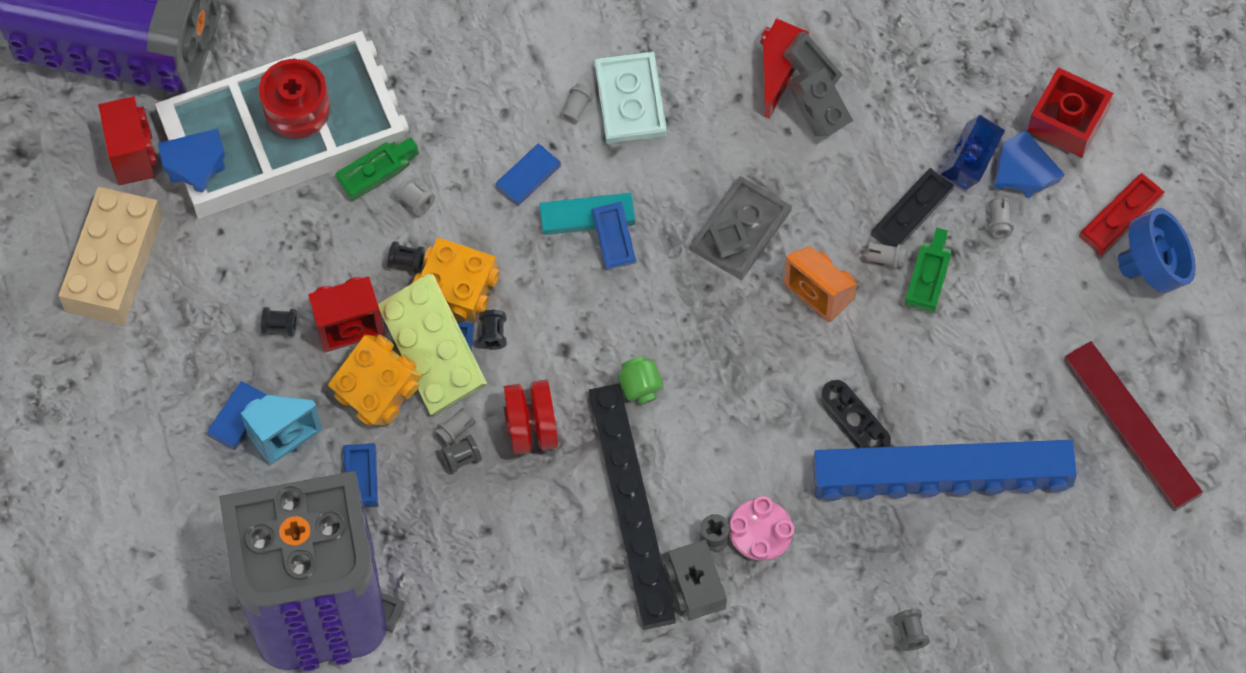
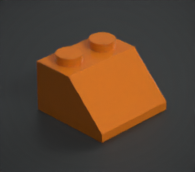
[784,246,857,323]

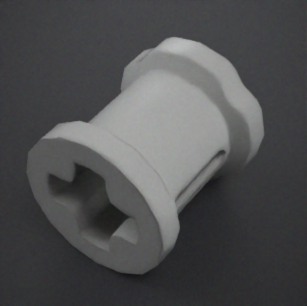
[394,176,435,216]

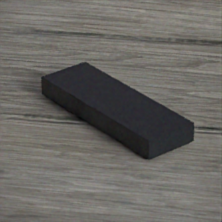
[871,168,954,247]

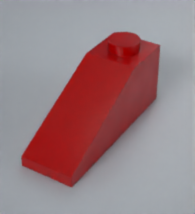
[760,18,809,119]

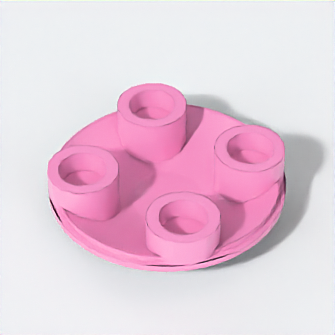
[729,496,794,561]

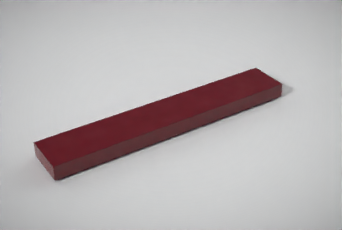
[1064,341,1203,511]

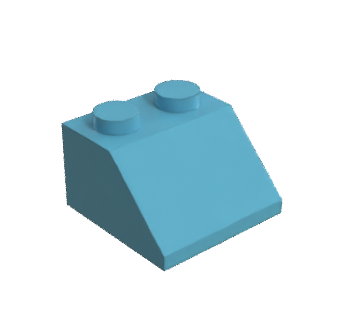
[241,395,323,466]

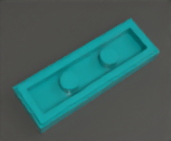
[539,192,635,235]

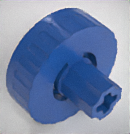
[1117,208,1196,293]

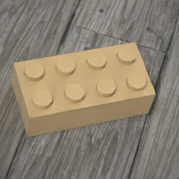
[58,187,163,325]

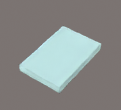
[594,52,667,144]

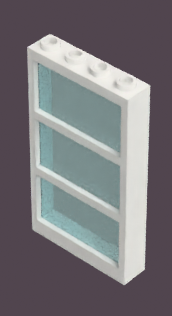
[155,31,409,219]

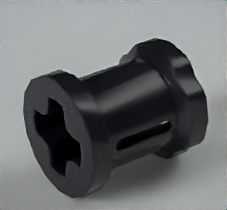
[387,241,425,274]
[261,307,297,337]
[479,309,507,350]

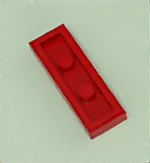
[1079,172,1165,256]

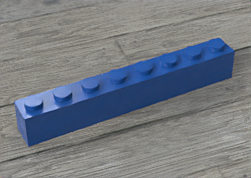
[813,440,1077,501]

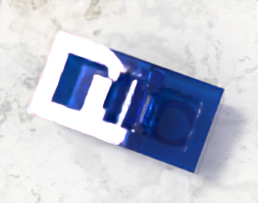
[940,114,1005,190]

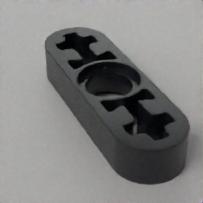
[821,380,891,448]

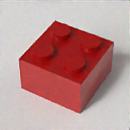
[1027,67,1114,158]
[98,96,158,186]
[308,276,385,353]

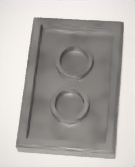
[689,176,792,281]

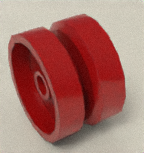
[258,58,331,139]
[503,379,559,455]

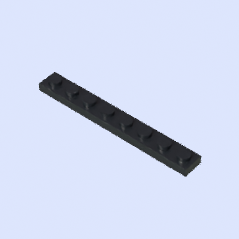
[589,383,676,630]

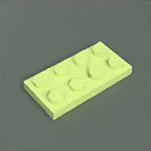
[378,273,488,416]

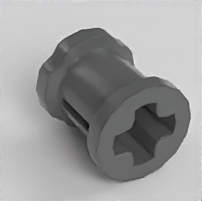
[441,434,482,474]
[700,514,730,553]
[893,609,930,651]

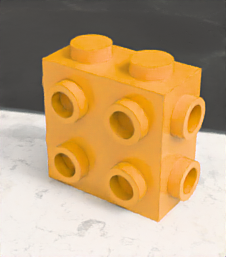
[413,237,500,323]
[328,335,423,426]

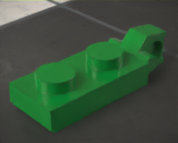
[335,137,419,201]
[904,227,952,314]

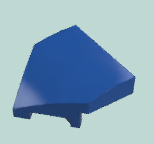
[158,128,225,193]
[994,130,1065,198]

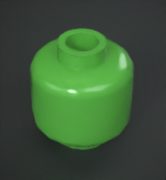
[617,356,664,405]

